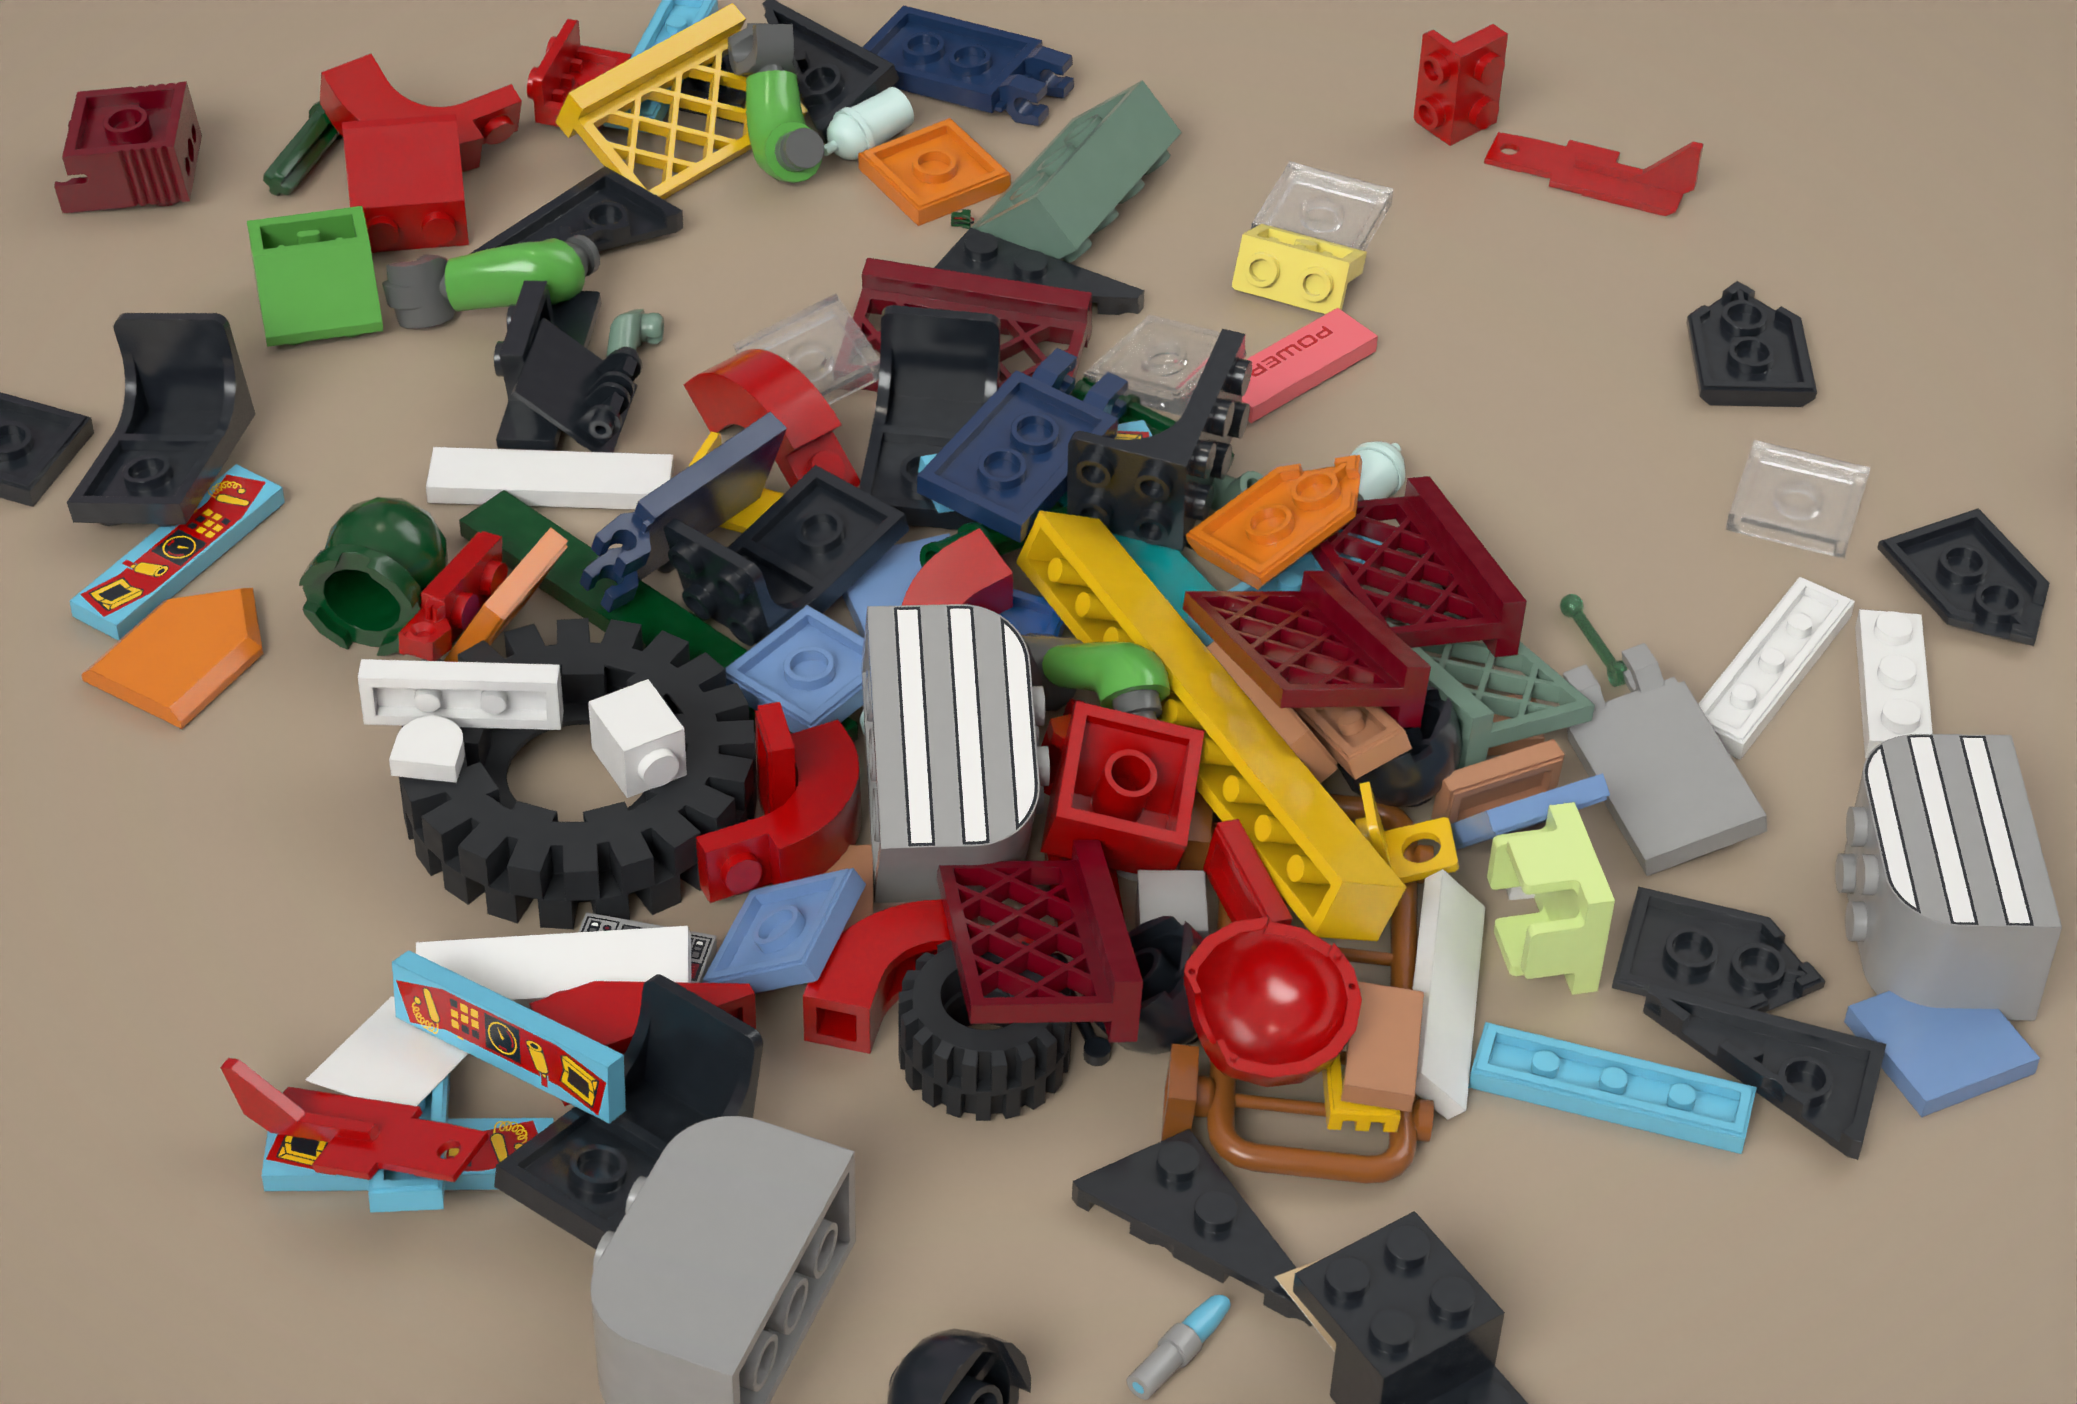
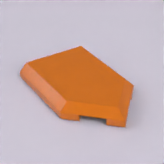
[1185,455,1362,590]
[82,587,263,729]

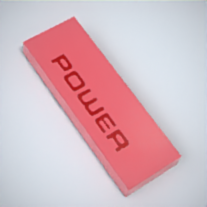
[1242,308,1378,423]

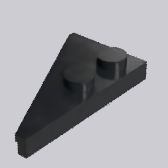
[762,0,900,144]
[469,166,683,254]
[934,228,1145,315]
[1643,983,1886,1160]
[1072,1129,1313,1327]

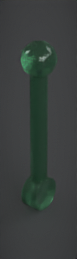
[1559,594,1628,687]

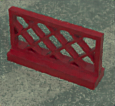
[835,258,1092,395]
[1311,476,1527,657]
[1183,571,1431,728]
[937,840,1143,1043]

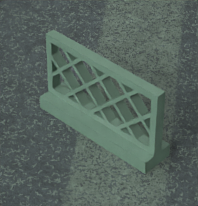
[1385,583,1595,769]

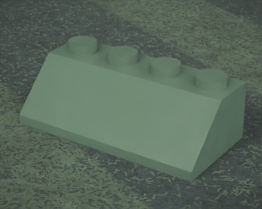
[971,80,1182,263]

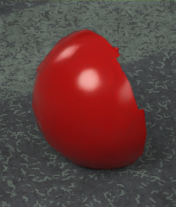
[1184,916,1362,1087]

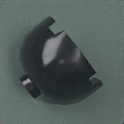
[1336,685,1463,807]
[1083,916,1204,1055]
[887,1328,1031,1404]

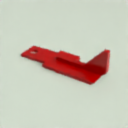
[1484,132,1704,216]
[220,1058,489,1182]

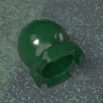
[299,497,448,656]

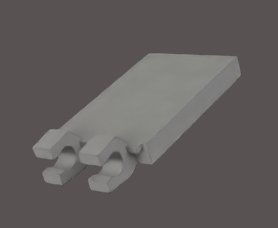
[1563,643,1767,876]

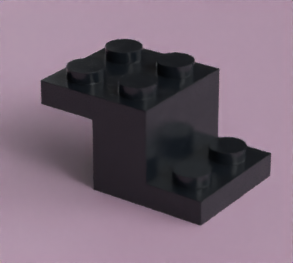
[1293,1211,1528,1404]

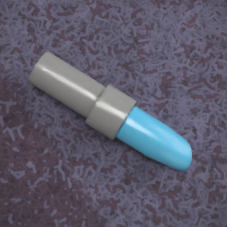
[1126,1295,1231,1400]

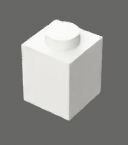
[588,679,687,798]

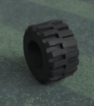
[898,940,1072,1121]

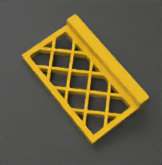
[555,3,808,199]

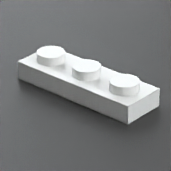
[1855,609,1933,758]
[358,659,564,730]

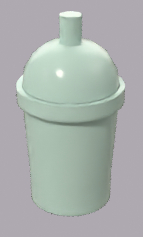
[824,87,914,160]
[1350,441,1405,501]

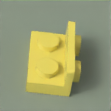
[1232,224,1367,314]

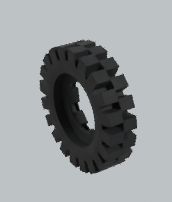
[399,618,757,930]

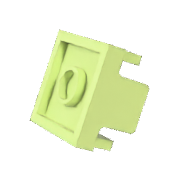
[1487,802,1615,995]

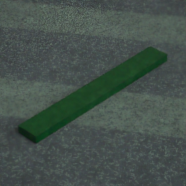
[459,490,858,742]

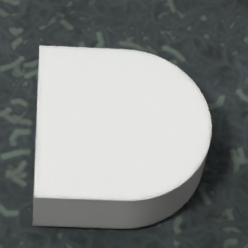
[389,716,465,783]

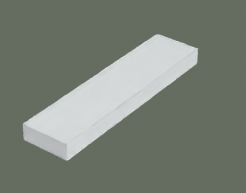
[426,447,674,509]
[1698,577,1855,760]
[1413,869,1485,1120]
[416,926,691,1008]

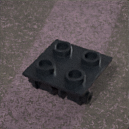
[512,318,642,453]

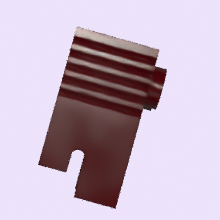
[54,81,202,213]

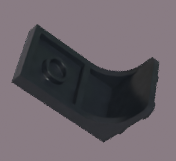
[859,305,1001,530]
[67,313,256,527]
[1067,328,1252,551]
[663,465,909,646]
[494,974,763,1249]

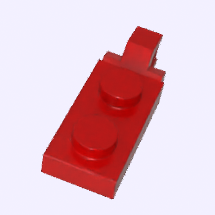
[399,531,508,661]

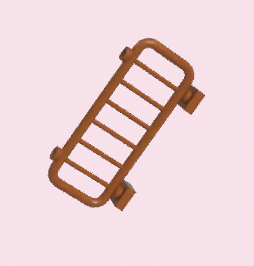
[1161,793,1434,1184]

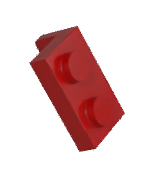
[527,19,632,130]
[1414,24,1508,146]

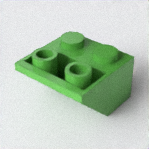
[247,206,383,347]

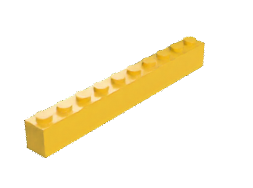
[1016,510,1406,942]

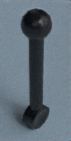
[1049,953,1111,1066]

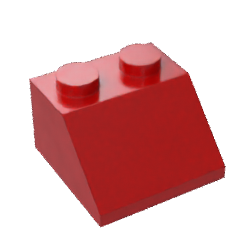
[342,114,469,253]
[1040,701,1205,874]

